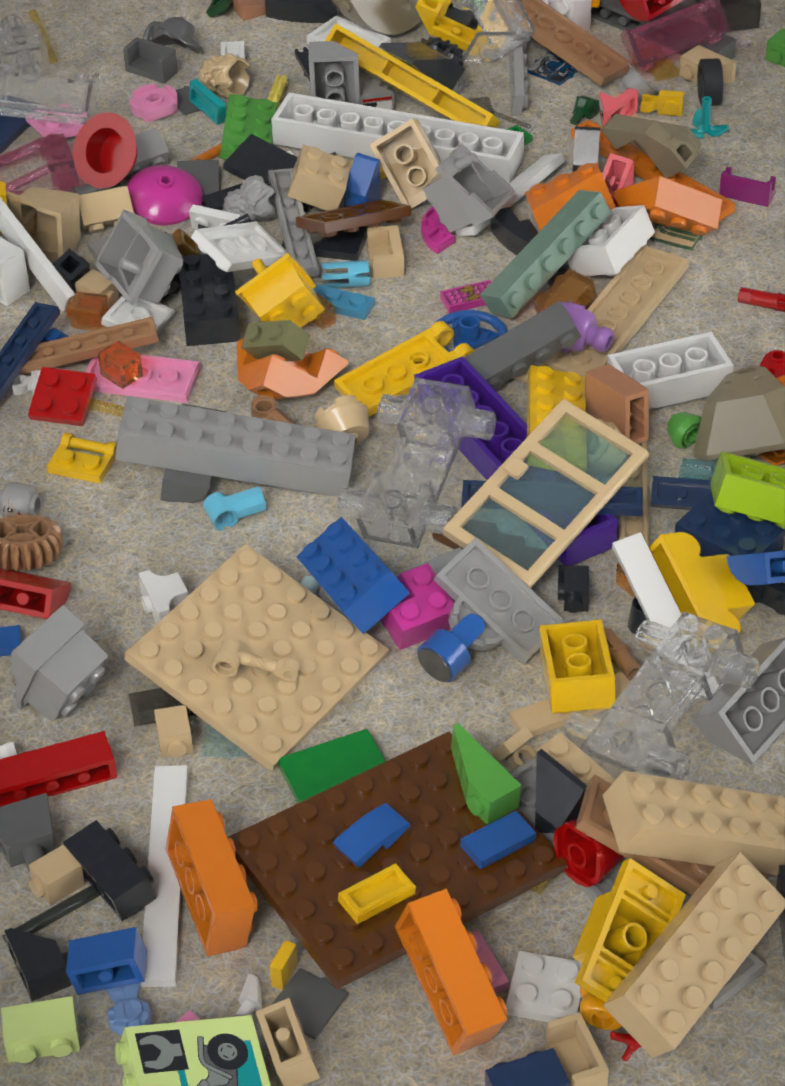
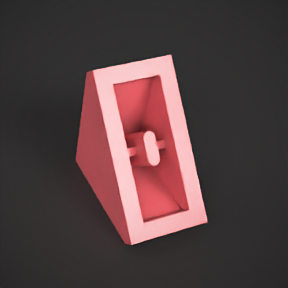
[602,153,635,197]

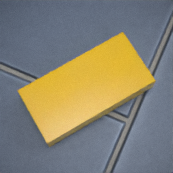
[338,863,416,924]

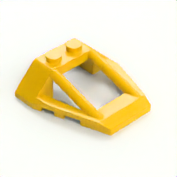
[415,0,509,54]

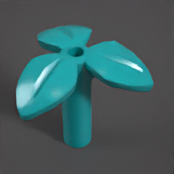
[690,96,729,138]

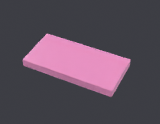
[85,352,201,403]

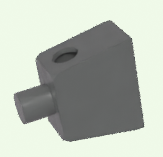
[0,793,56,872]

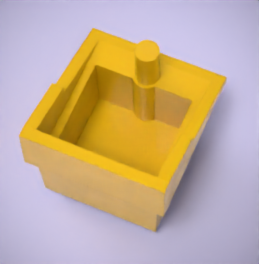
[235,253,325,328]

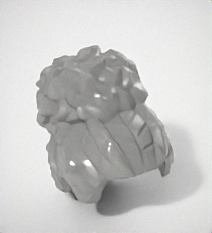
[222,175,276,222]

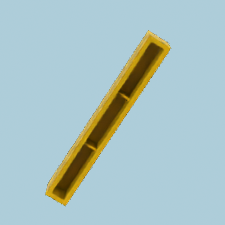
[325,23,501,128]

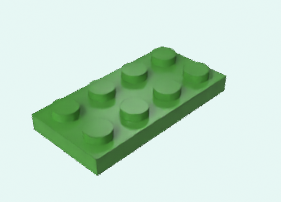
[219,94,277,159]

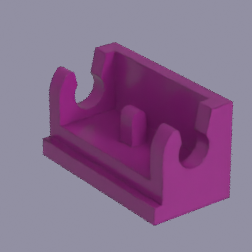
[719,166,776,207]

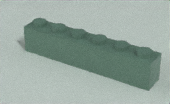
[480,190,612,318]

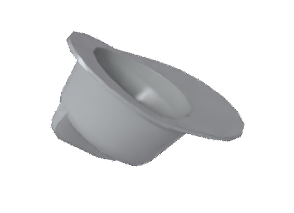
[618,62,660,104]

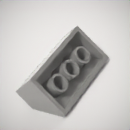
[693,637,785,765]

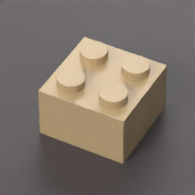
[287,144,351,211]

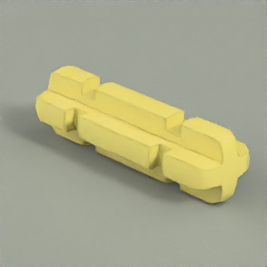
[267,74,288,109]

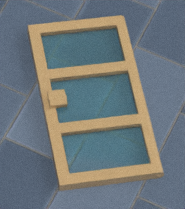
[443,399,650,589]

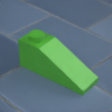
[451,723,522,825]

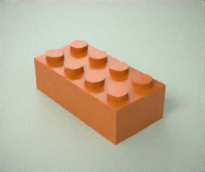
[165,799,258,956]
[395,889,507,1056]

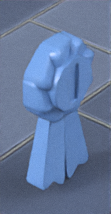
[105,983,152,1036]

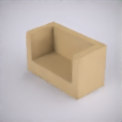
[367,225,405,279]
[546,1012,609,1086]

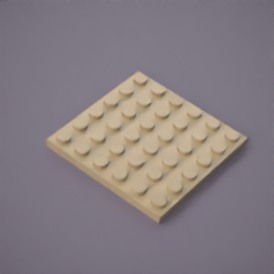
[124,543,389,771]

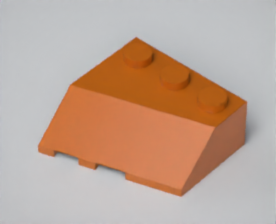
[525,162,615,231]
[614,176,722,235]

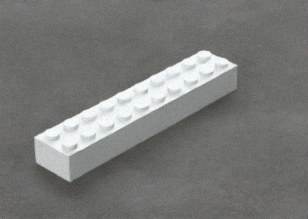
[271,93,524,183]

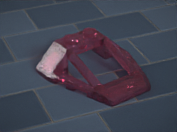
[0,133,80,195]

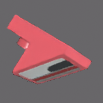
[599,87,638,127]

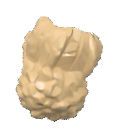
[198,53,250,98]

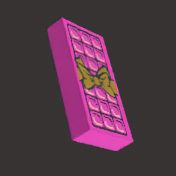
[440,280,491,313]

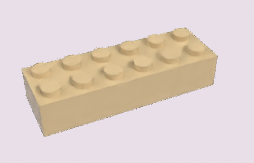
[602,771,785,875]
[603,852,785,1058]

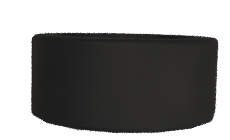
[697,58,723,106]

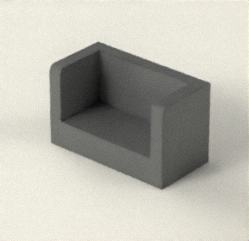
[123,37,178,84]

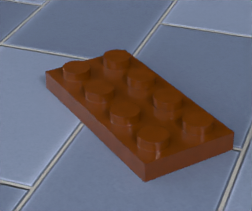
[296,199,411,237]

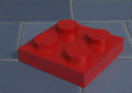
[28,367,97,426]

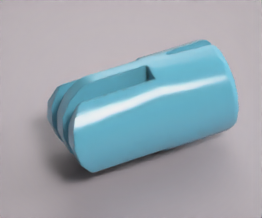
[321,260,370,288]

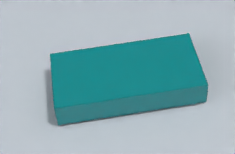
[189,78,226,125]

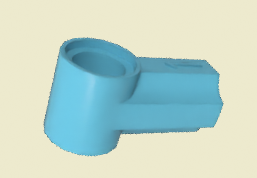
[203,486,266,531]

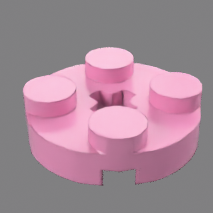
[129,84,178,122]

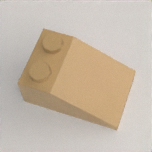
[369,118,440,209]

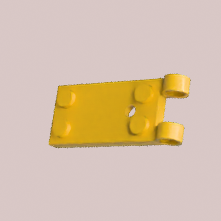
[334,321,475,417]

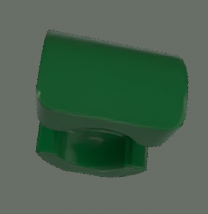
[570,95,599,126]

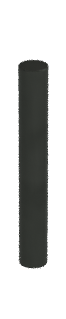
[2,885,98,944]

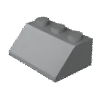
[309,41,360,105]

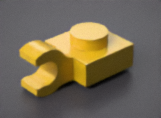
[640,90,684,116]

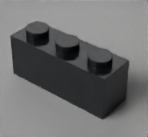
[63,820,156,922]

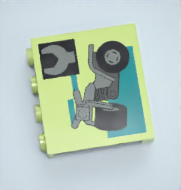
[115,1015,271,1086]

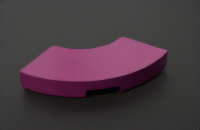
[421,206,455,254]

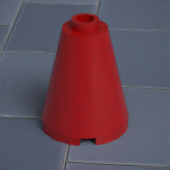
[553,819,625,887]

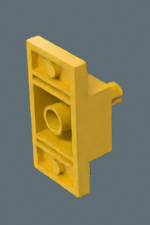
[572,858,686,1002]

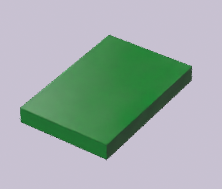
[278,729,386,804]

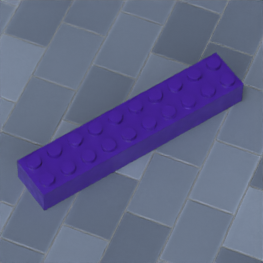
[414,356,618,565]

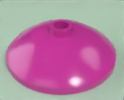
[127,165,203,226]

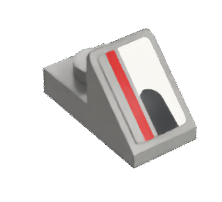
[360,78,394,110]

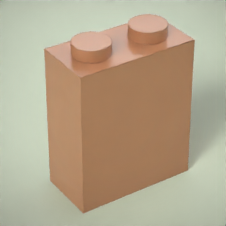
[586,364,649,444]

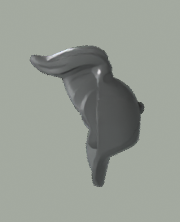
[143,16,203,54]

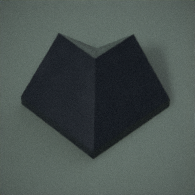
[535,749,587,833]

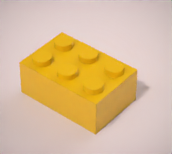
[539,619,616,713]

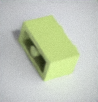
[1,996,80,1063]

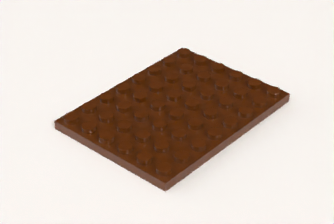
[227,731,567,990]

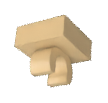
[491,726,536,769]

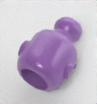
[559,301,614,353]

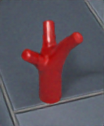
[610,1031,642,1061]

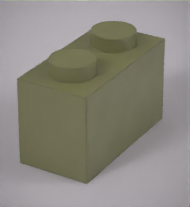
[241,320,310,361]

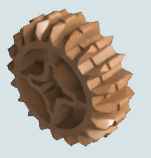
[0,513,63,572]

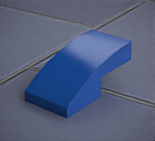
[333,803,410,868]

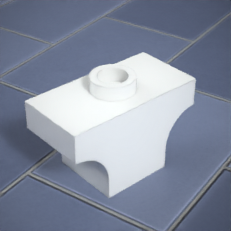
[138,570,188,624]

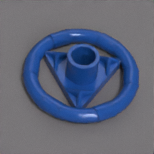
[437,310,508,352]

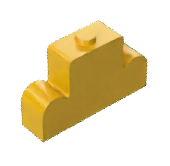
[649,532,755,655]

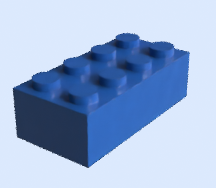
[296,516,410,634]

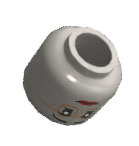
[0,482,42,518]

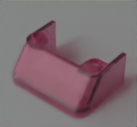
[620,0,731,72]

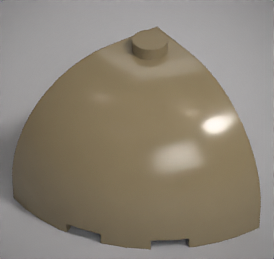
[331,0,421,35]

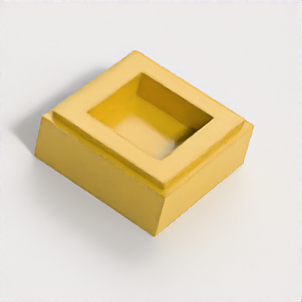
[269,940,298,990]

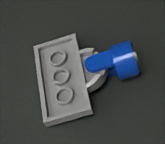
[417,537,566,682]

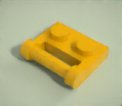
[47,432,117,484]

